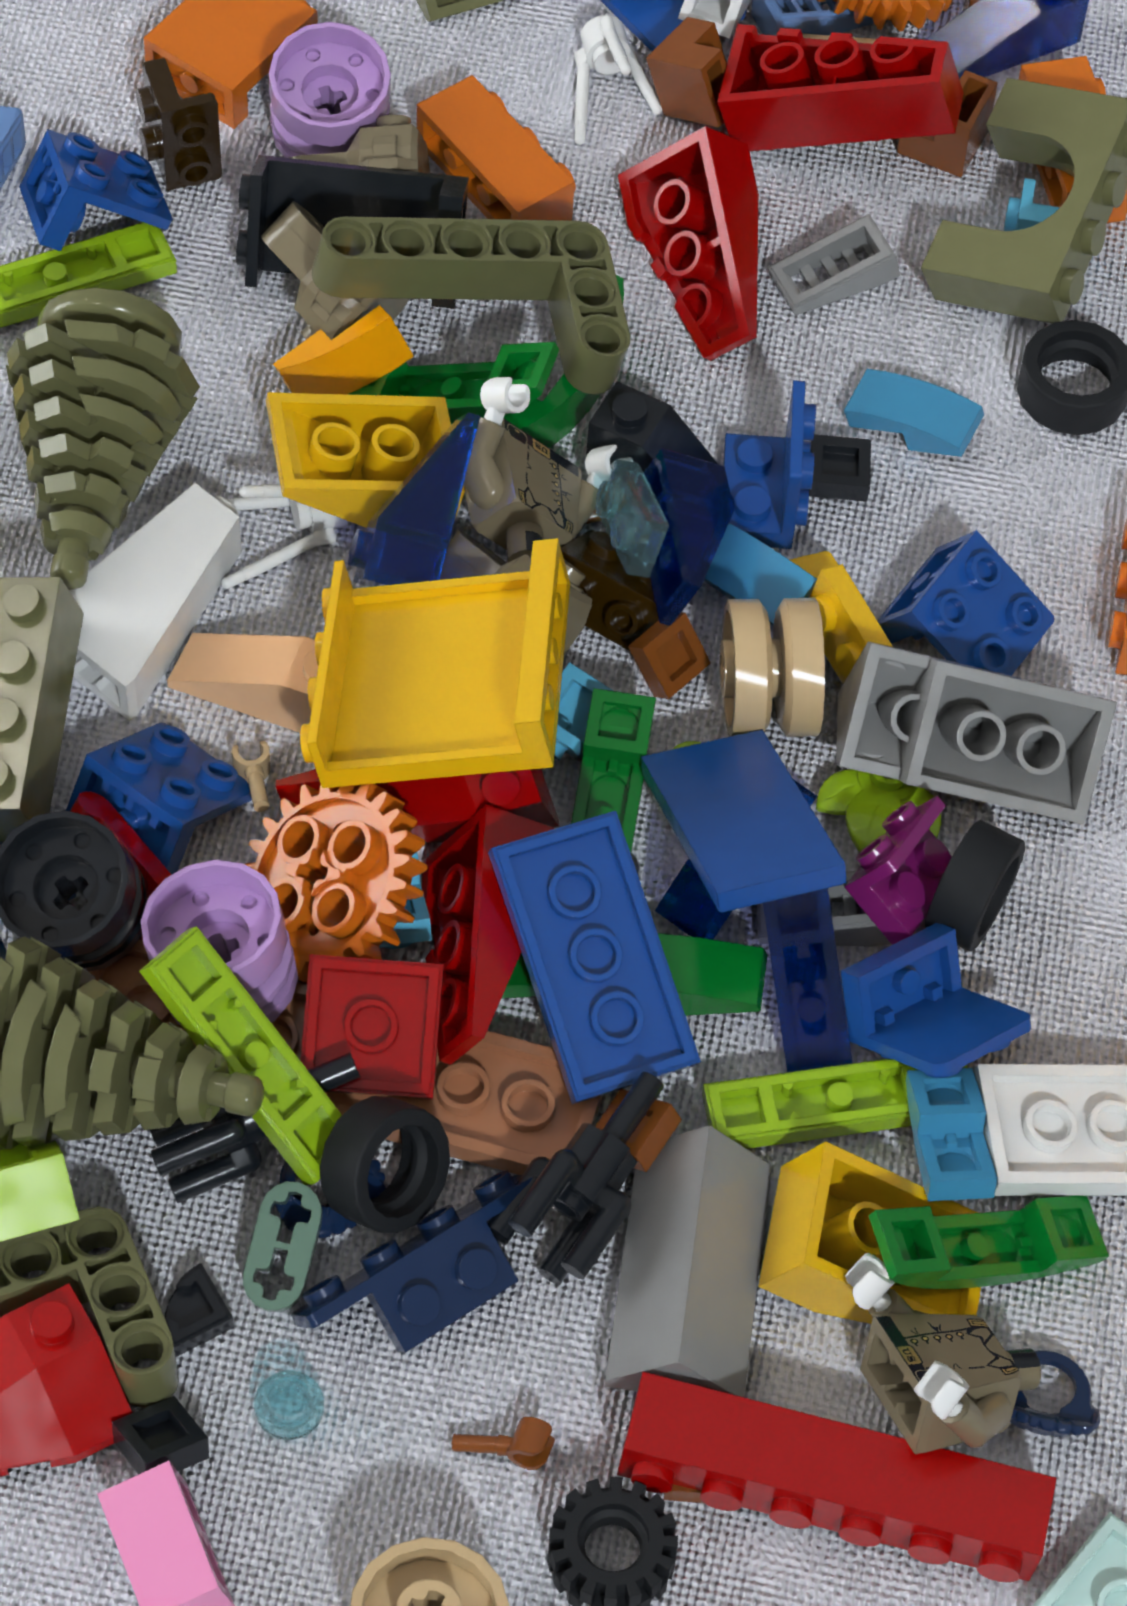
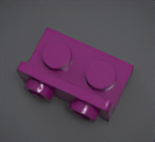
[845,796,952,945]

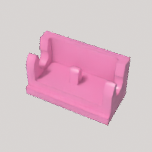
[97,1461,235,1606]

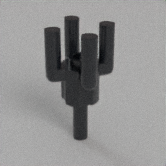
[150,1053,360,1203]
[488,1072,664,1285]

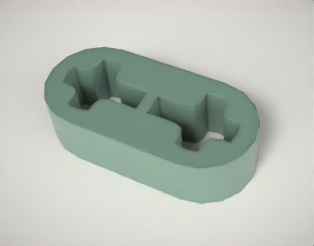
[243,1181,323,1312]

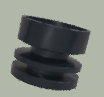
[0,810,149,972]

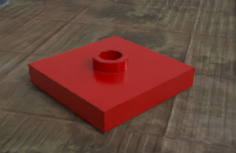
[301,954,444,1100]

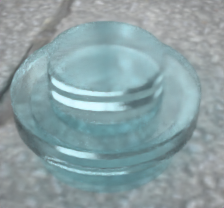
[254,1370,324,1440]

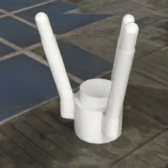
[574,15,663,145]
[221,484,348,589]

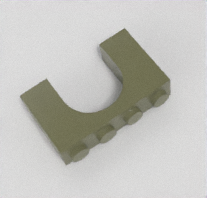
[921,78,1127,324]

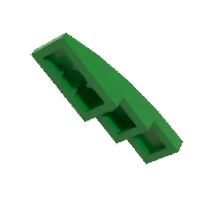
[501,933,768,1016]

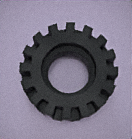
[548,1477,678,1606]

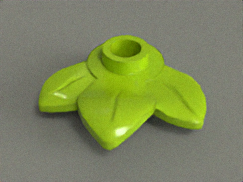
[816,769,941,853]

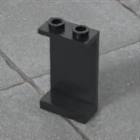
[236,155,469,309]

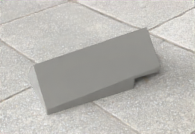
[836,641,1117,825]
[604,1125,771,1397]

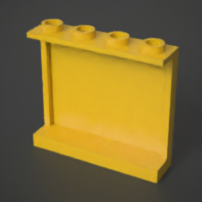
[300,538,570,788]

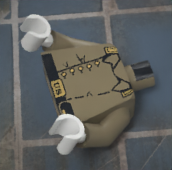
[457,377,634,562]
[845,1253,1041,1454]

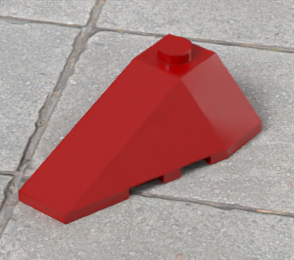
[618,126,759,361]
[275,769,559,842]
[422,804,554,1065]
[0,1283,132,1477]

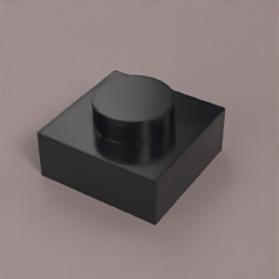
[809,434,871,502]
[112,1396,209,1474]

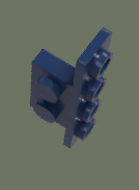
[290,1170,533,1353]

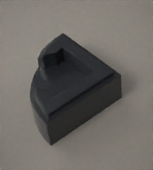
[165,1263,234,1357]

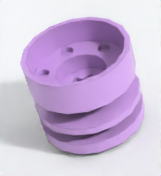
[269,22,391,158]
[140,860,299,1025]

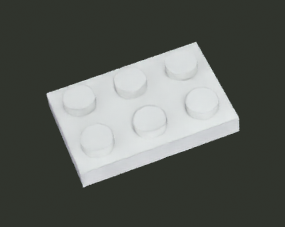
[973,1064,1127,1196]

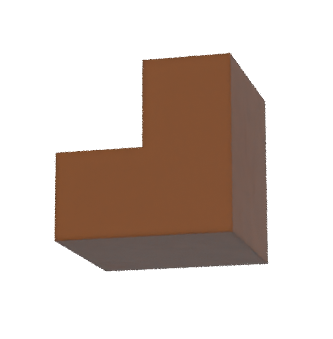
[646,17,727,128]
[897,70,998,178]

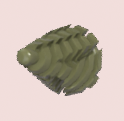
[6,288,200,590]
[0,936,264,1150]

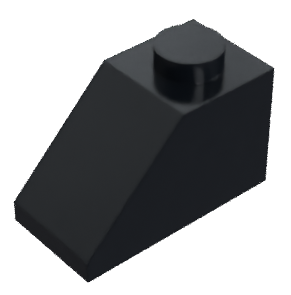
[586,381,720,515]

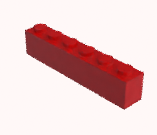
[617,1372,1057,1582]

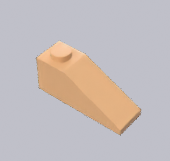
[167,633,318,733]

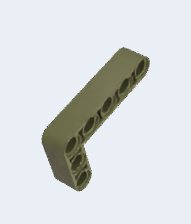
[312,216,630,394]
[0,1207,179,1408]

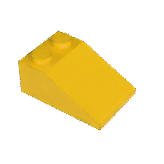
[265,392,465,538]
[758,1141,981,1324]

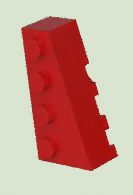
[717,24,964,151]

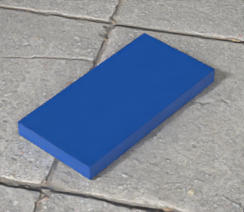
[641,729,847,913]
[488,811,701,1105]

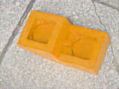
[273,305,414,394]

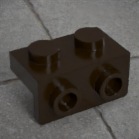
[136,58,222,191]
[561,529,694,651]

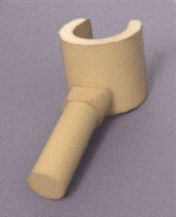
[232,741,270,812]

